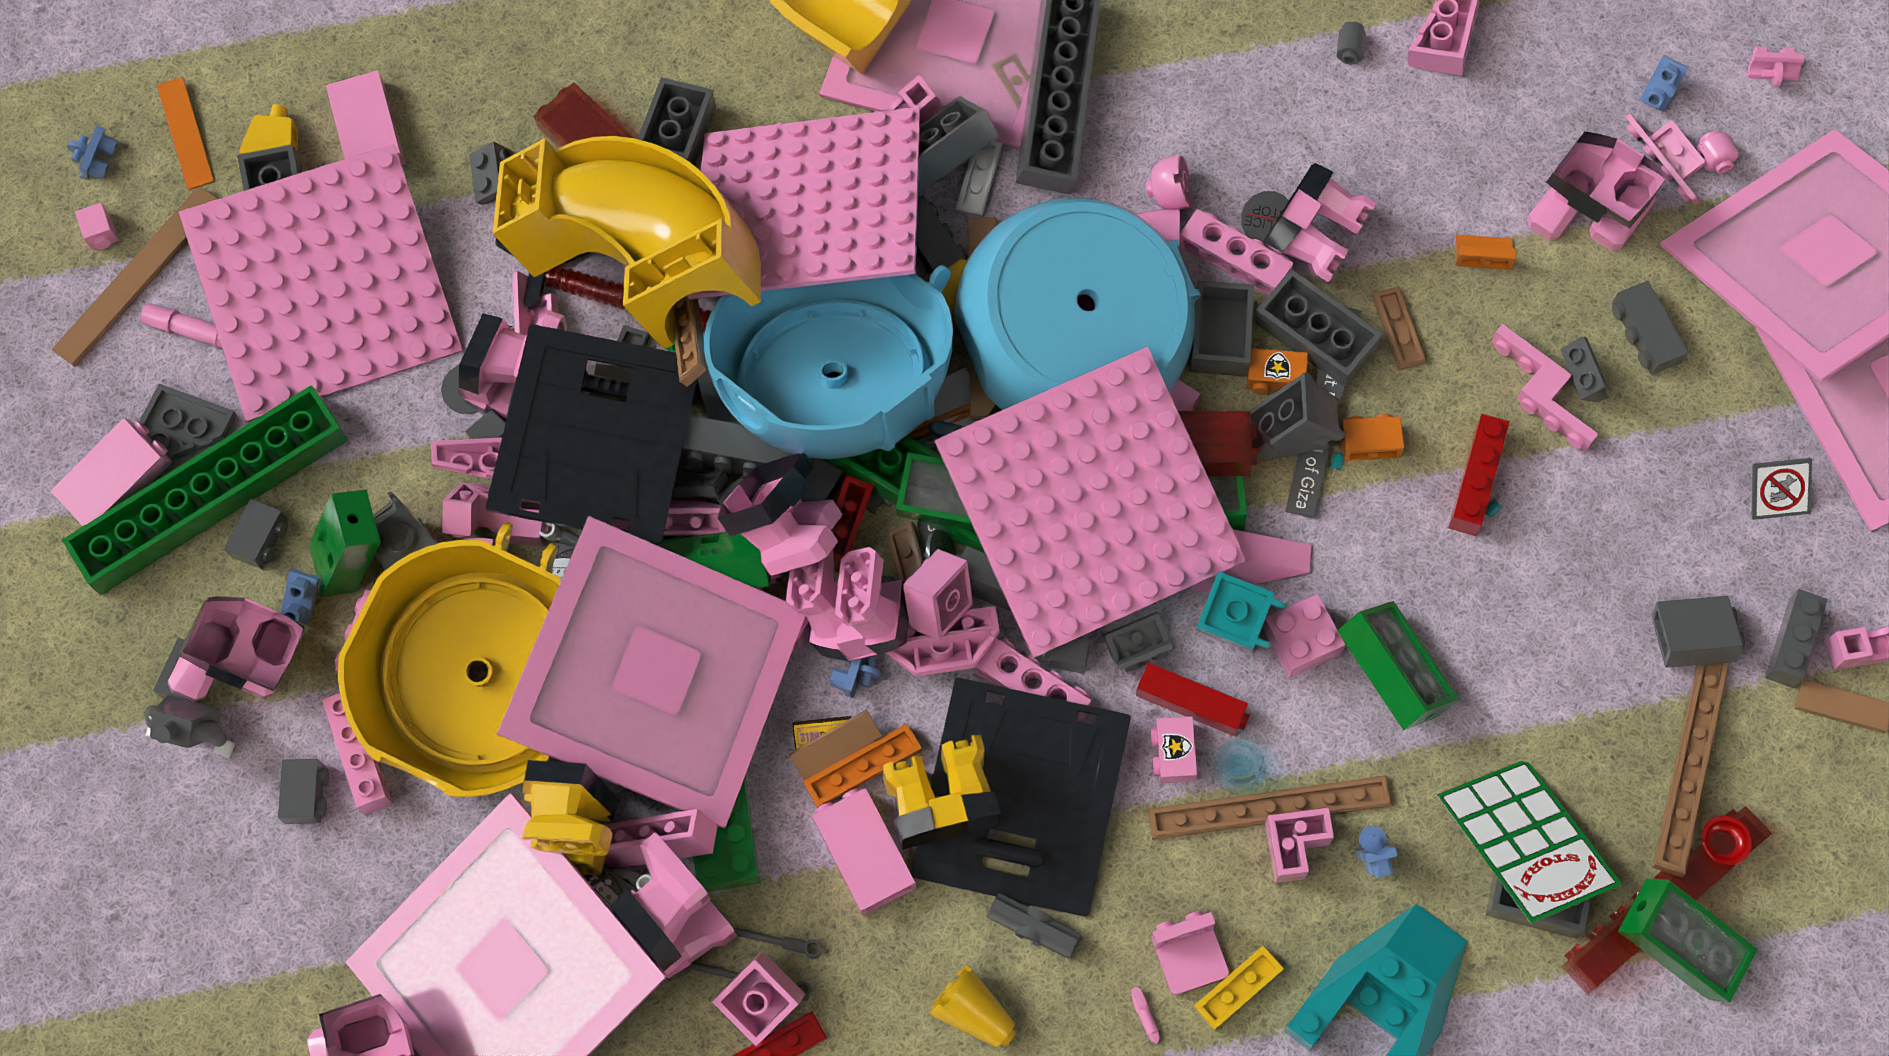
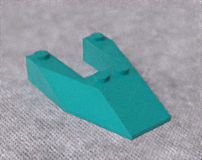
[1284,904,1467,1056]

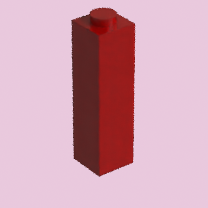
[1136,662,1251,737]

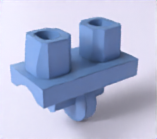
[1640,55,1689,112]
[67,126,118,180]
[281,568,320,625]
[829,657,882,698]
[1354,826,1397,878]

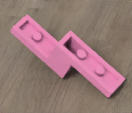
[1491,324,1598,452]

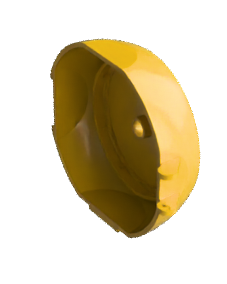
[338,522,561,797]

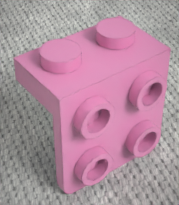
[1151,911,1229,995]

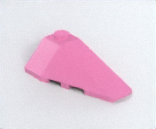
[431,438,502,479]
[1191,529,1311,593]

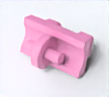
[1747,46,1805,86]

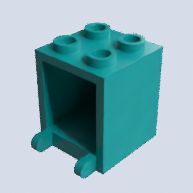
[1196,571,1287,652]

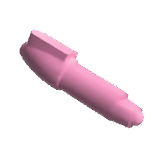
[1132,987,1160,1044]

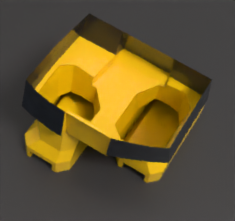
[883,735,1001,850]
[522,760,620,876]

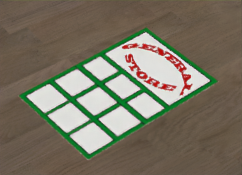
[1437,761,1623,924]

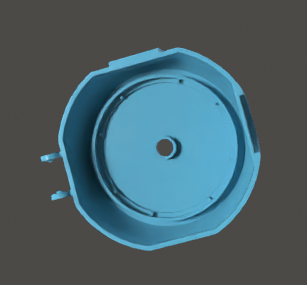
[954,198,1201,410]
[704,246,953,459]

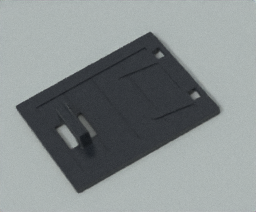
[486,324,698,545]
[911,677,1131,917]

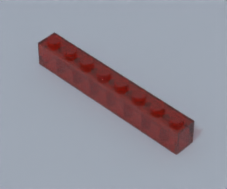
[1561,806,1772,995]

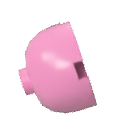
[1146,154,1194,210]

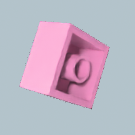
[903,549,973,640]
[1262,594,1345,678]
[712,951,805,1046]

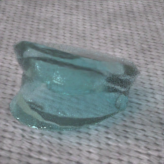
[1213,738,1266,794]

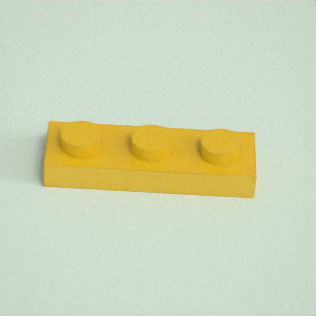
[1193,946,1284,1031]

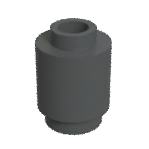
[1336,22,1366,65]

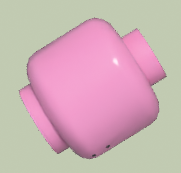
[1696,131,1739,174]

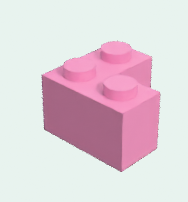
[442,482,509,538]
[1265,808,1334,883]

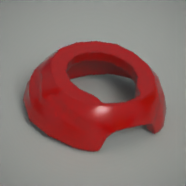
[1702,815,1752,865]

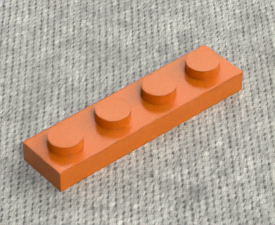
[803,723,922,808]

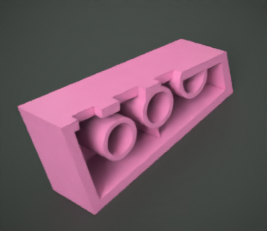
[1408,0,1481,76]

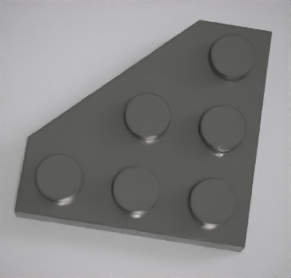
[139,384,237,461]

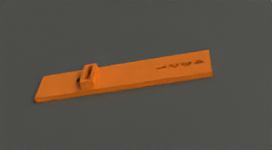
[157,77,214,190]

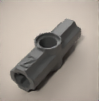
[987,893,1081,959]

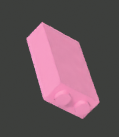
[326,70,406,165]
[51,418,172,526]
[812,788,916,916]

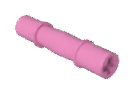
[140,303,223,349]

